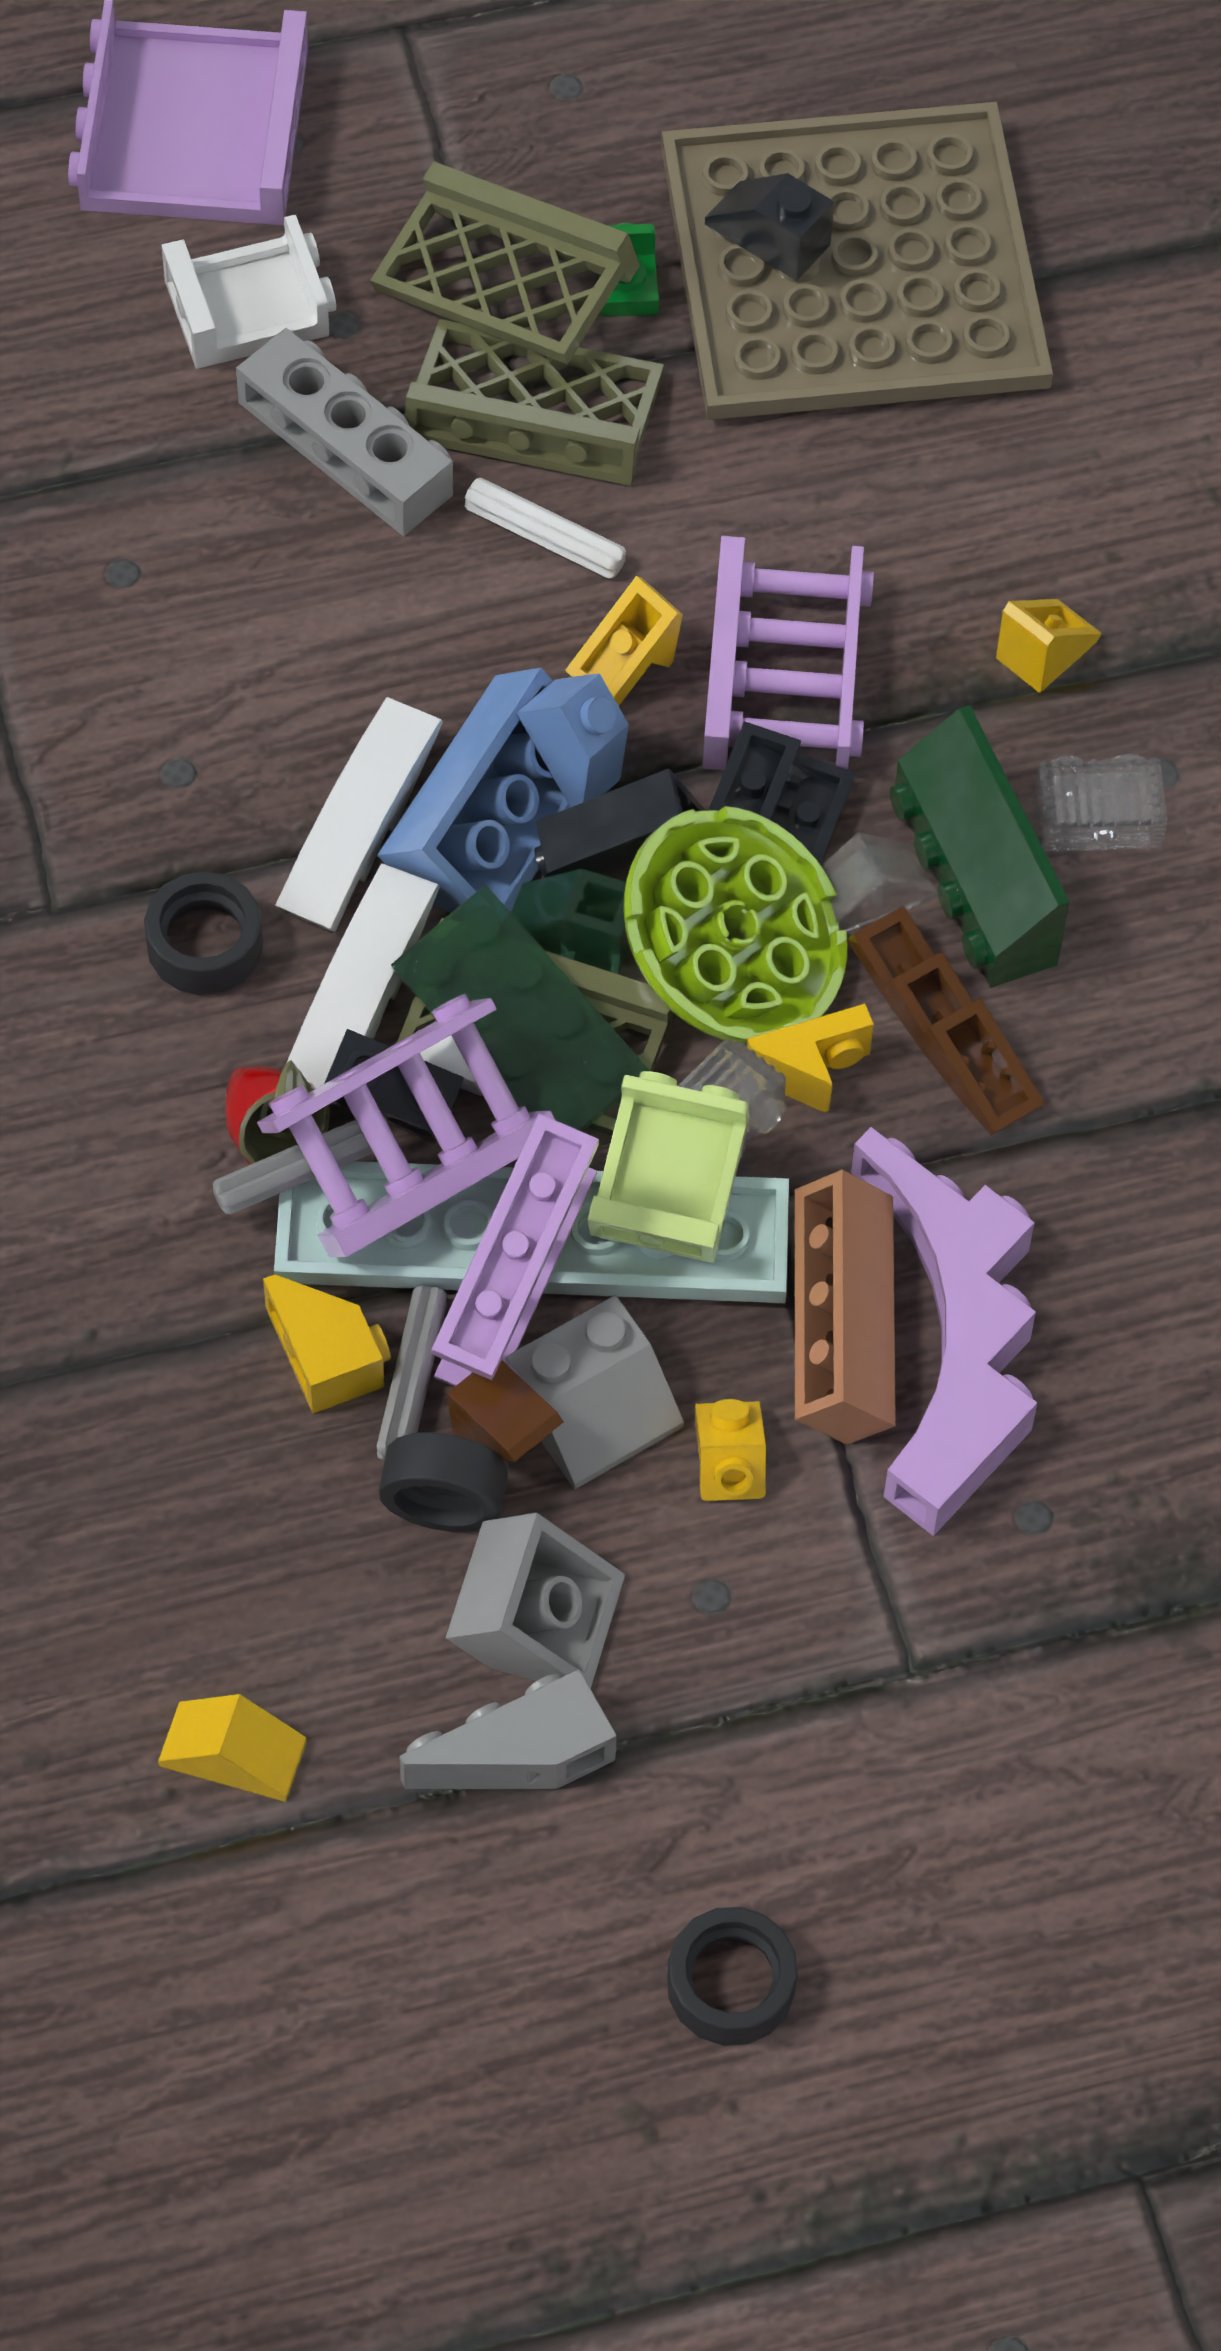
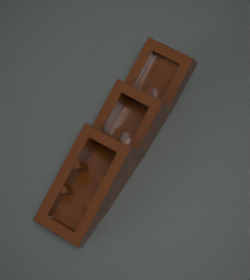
[847,905,1045,1136]

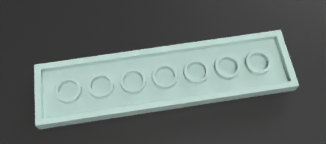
[274,1161,789,1303]

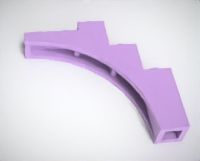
[851,1127,1037,1536]

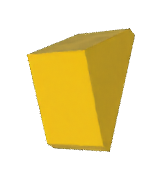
[996,599,1102,693]
[158,1694,307,1802]

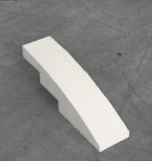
[275,697,443,933]
[287,863,440,1108]

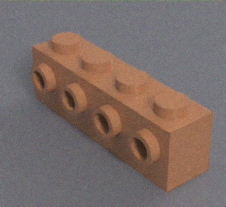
[795,1169,896,1445]

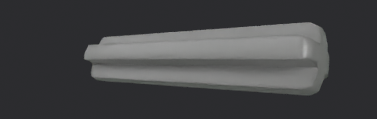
[213,1114,392,1214]
[376,1285,447,1462]

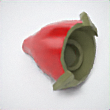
[225,1060,330,1165]

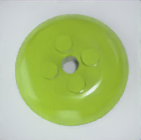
[624,806,847,1044]

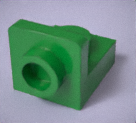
[598,223,659,317]

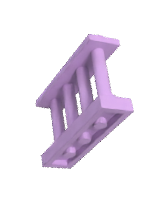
[702,536,874,770]
[257,994,555,1258]
[431,1114,599,1387]

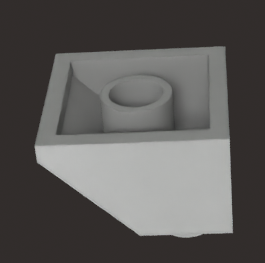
[506,1295,684,1490]
[446,1513,625,1689]

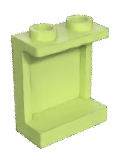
[587,1071,749,1263]

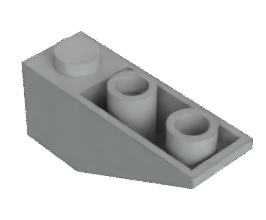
[399,1669,616,1789]

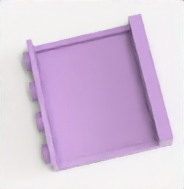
[68,0,308,226]

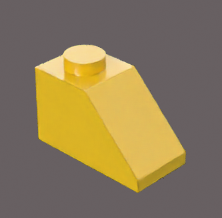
[263,1274,391,1414]

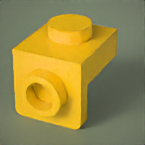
[695,1399,766,1501]

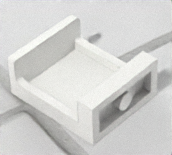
[162,215,336,369]

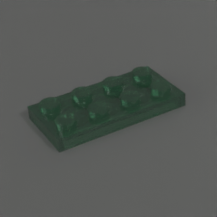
[391,884,649,1132]

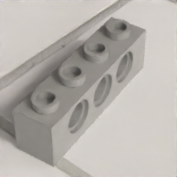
[236,328,453,537]

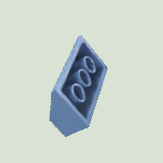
[377,667,570,932]

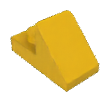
[565,576,683,706]
[745,1004,874,1112]

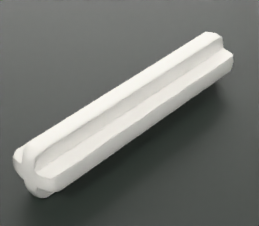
[465,478,626,578]

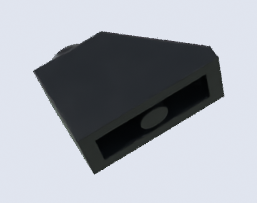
[705,173,835,281]

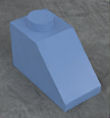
[516,673,629,807]

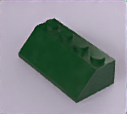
[889,705,1070,988]

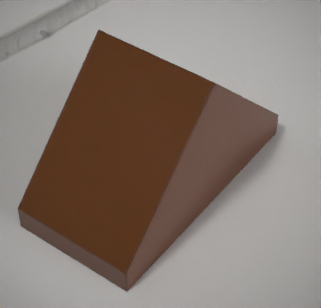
[446,1360,564,1462]

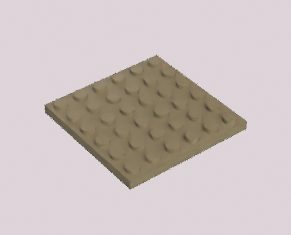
[661,102,1053,420]

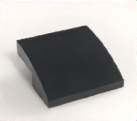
[708,721,856,867]

